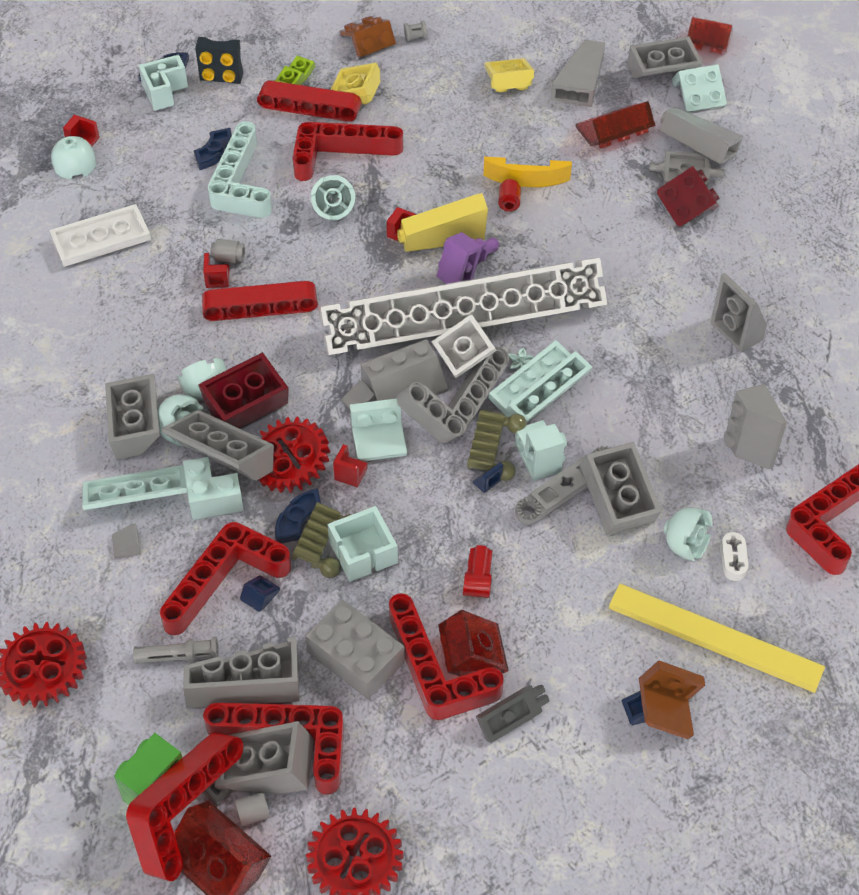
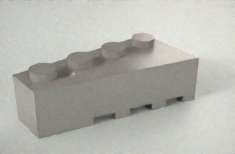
[183,636,300,708]

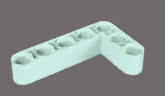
[208,121,272,218]

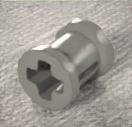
[404,21,427,42]

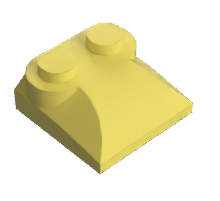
[484,58,534,92]
[331,63,381,104]

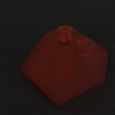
[687,17,733,54]
[438,609,509,677]

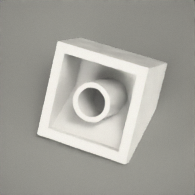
[432,314,497,378]

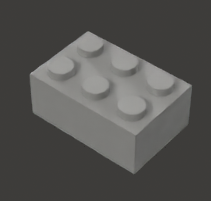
[580,442,662,536]
[305,599,405,700]

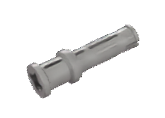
[133,637,219,664]

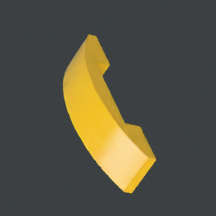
[483,156,572,187]

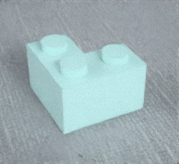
[138,55,188,111]
[515,420,567,481]
[183,457,244,520]

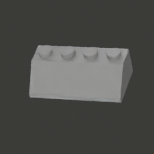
[162,410,274,481]

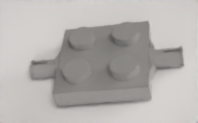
[649,151,725,187]

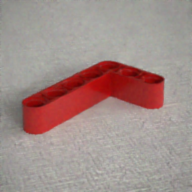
[293,122,404,181]
[786,464,859,575]
[160,522,291,635]
[389,593,504,720]
[203,703,344,795]
[126,732,243,881]

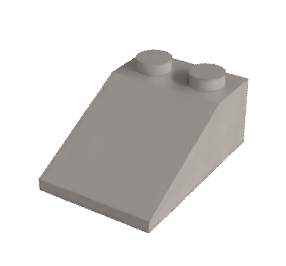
[710,273,767,352]
[215,721,314,794]

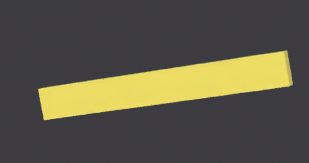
[609,583,825,693]

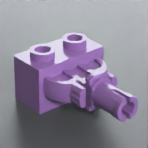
[436,232,499,284]

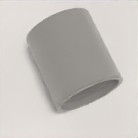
[235,792,270,827]

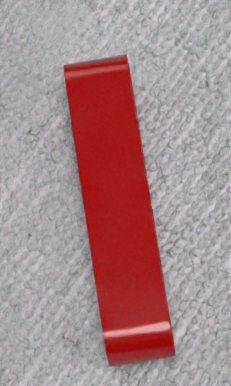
[257,81,362,122]
[202,281,318,321]

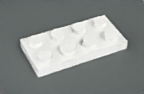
[49,204,151,267]

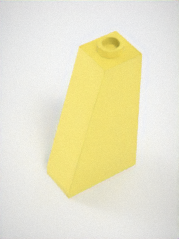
[397,193,488,252]

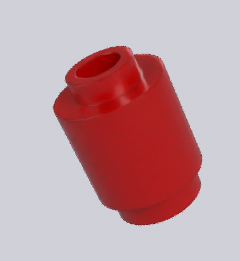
[498,179,521,212]

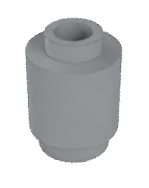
[210,239,245,264]

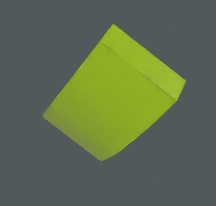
[275,55,316,85]

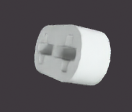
[720,532,749,581]

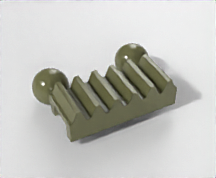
[467,410,527,481]
[292,502,352,578]

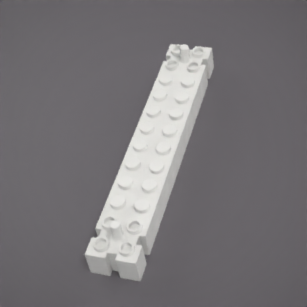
[318,258,607,355]

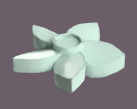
[508,348,534,371]

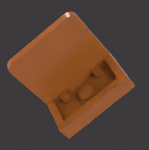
[339,16,396,57]
[639,660,706,739]

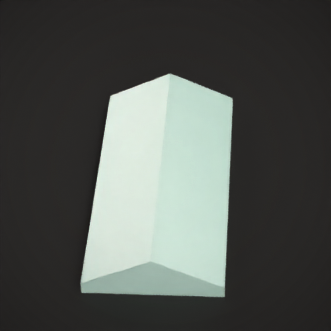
[82,465,187,510]

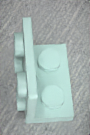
[672,64,727,112]
[350,398,407,462]

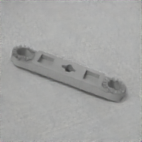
[515,446,612,524]

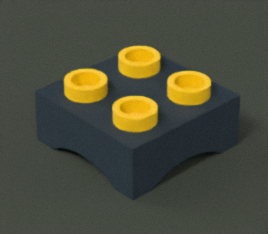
[195,37,243,84]

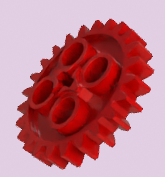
[257,417,331,493]
[0,622,87,708]
[306,808,404,895]

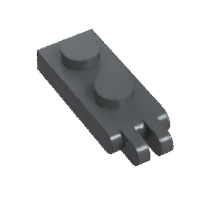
[476,685,550,743]

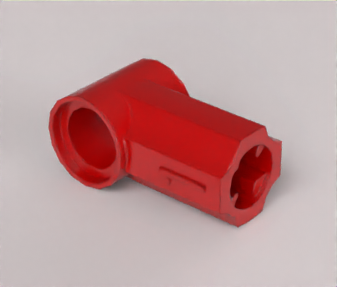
[463,545,493,598]

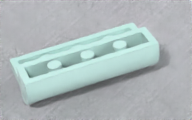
[488,340,593,423]

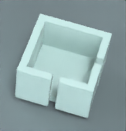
[327,506,398,582]

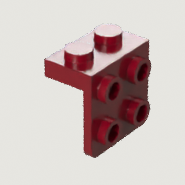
[657,166,720,227]

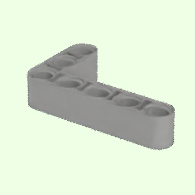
[397,347,509,443]

